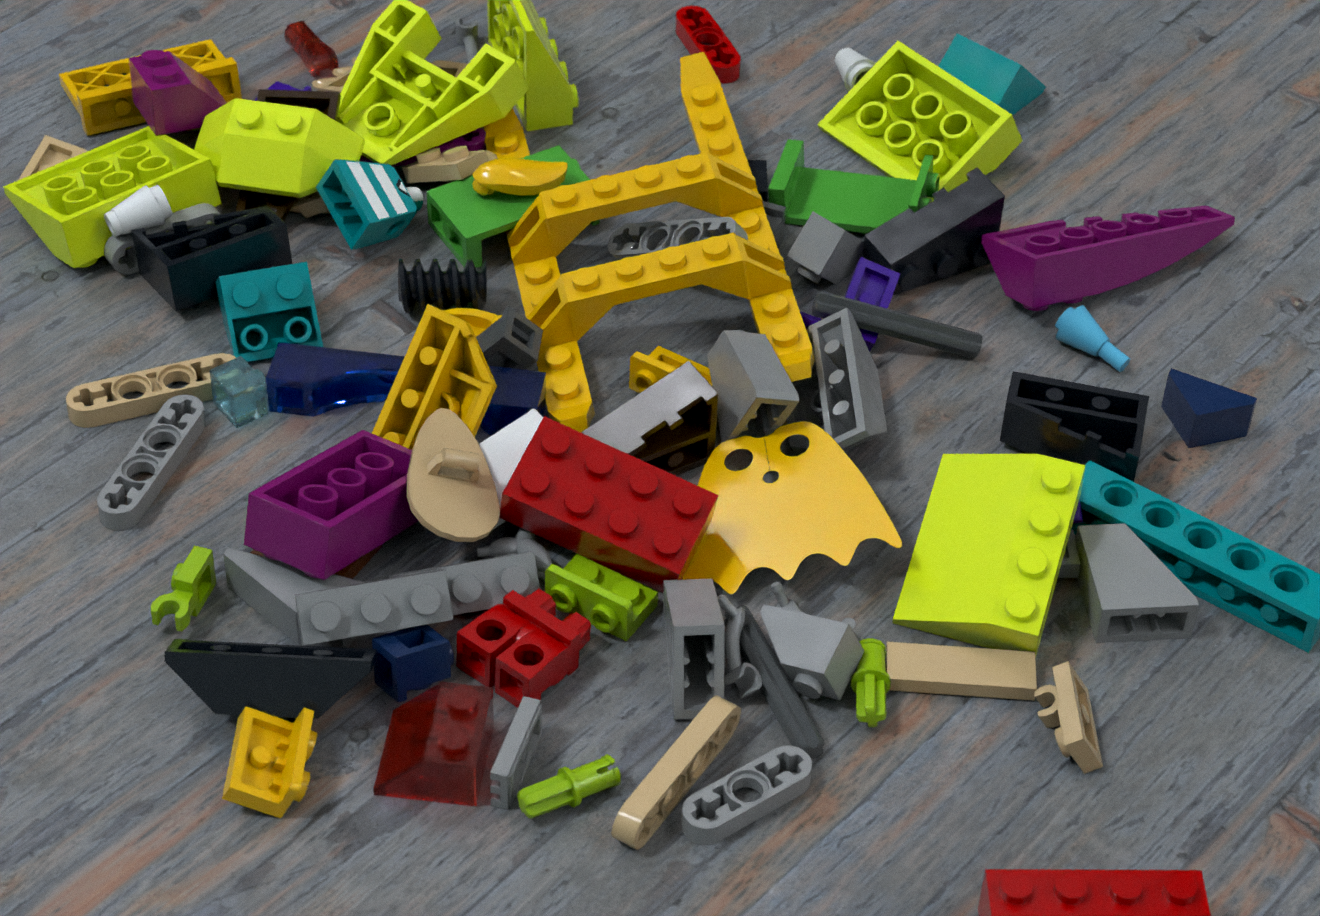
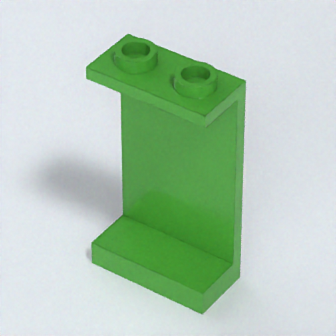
[768,139,940,233]
[426,145,600,268]

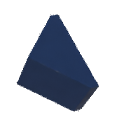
[1161,368,1257,448]

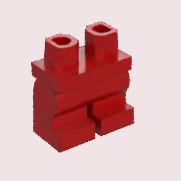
[456,588,591,708]

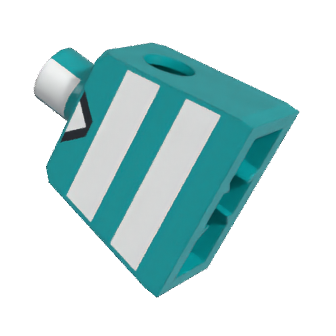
[316,159,423,250]

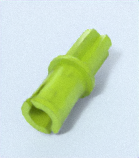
[851,638,891,727]
[517,754,621,819]

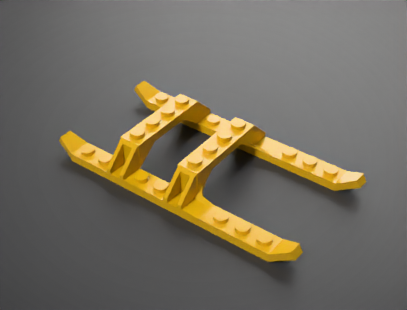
[484,52,814,432]

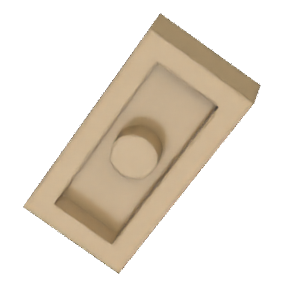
[1034,661,1103,774]

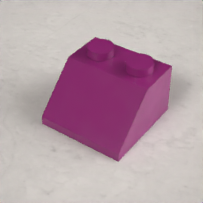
[129,50,227,136]

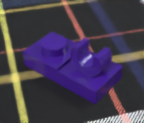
[844,257,900,352]

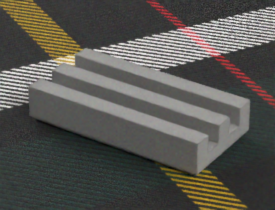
[490,696,542,810]

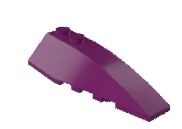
[982,206,1235,311]

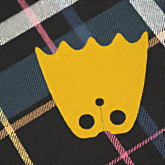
[682,421,902,595]

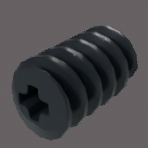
[398,259,487,314]

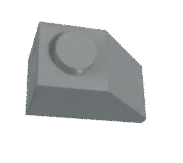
[787,212,864,285]
[760,604,864,700]

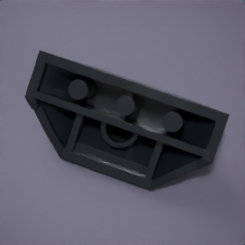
[165,639,377,723]

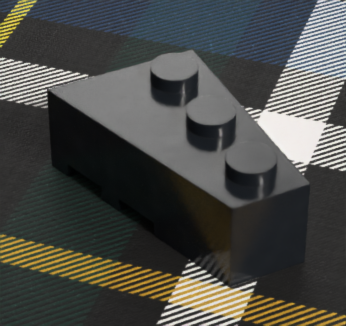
[862,167,1005,296]
[131,206,293,311]
[1000,371,1149,482]

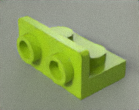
[545,554,658,642]

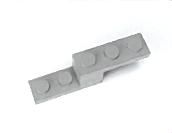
[294,551,540,645]

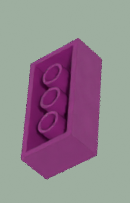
[244,430,418,580]

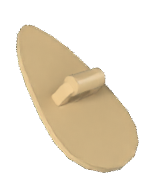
[407,408,500,542]

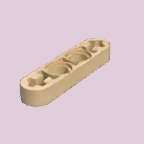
[66,353,243,428]
[611,695,741,850]

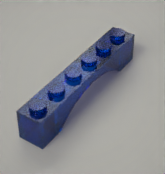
[266,342,546,436]

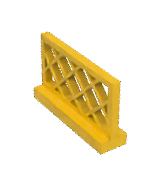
[59,39,242,136]

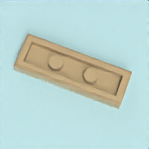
[885,642,1037,701]

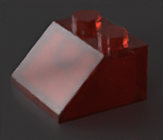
[373,682,494,807]

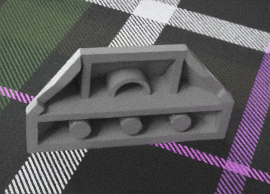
[787,307,887,453]

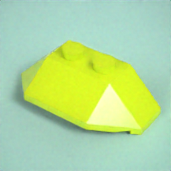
[194,98,365,198]

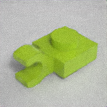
[151,545,217,632]

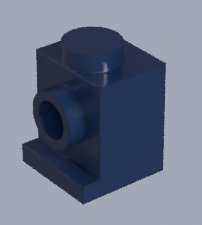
[372,624,454,703]

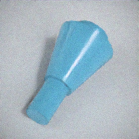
[1055,305,1130,372]

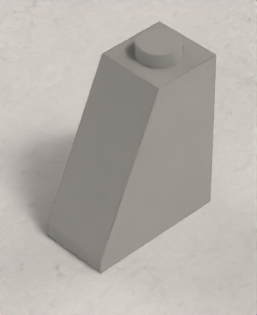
[707,330,799,447]
[1075,523,1199,643]
[663,579,725,720]

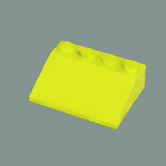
[487,0,579,131]
[817,41,1023,202]
[3,126,222,269]
[893,454,1085,658]

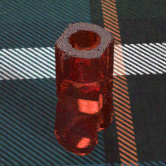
[284,20,339,77]

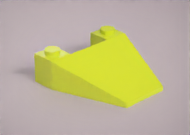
[337,0,529,165]

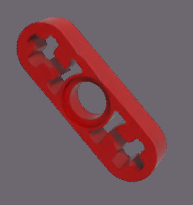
[675,6,741,84]

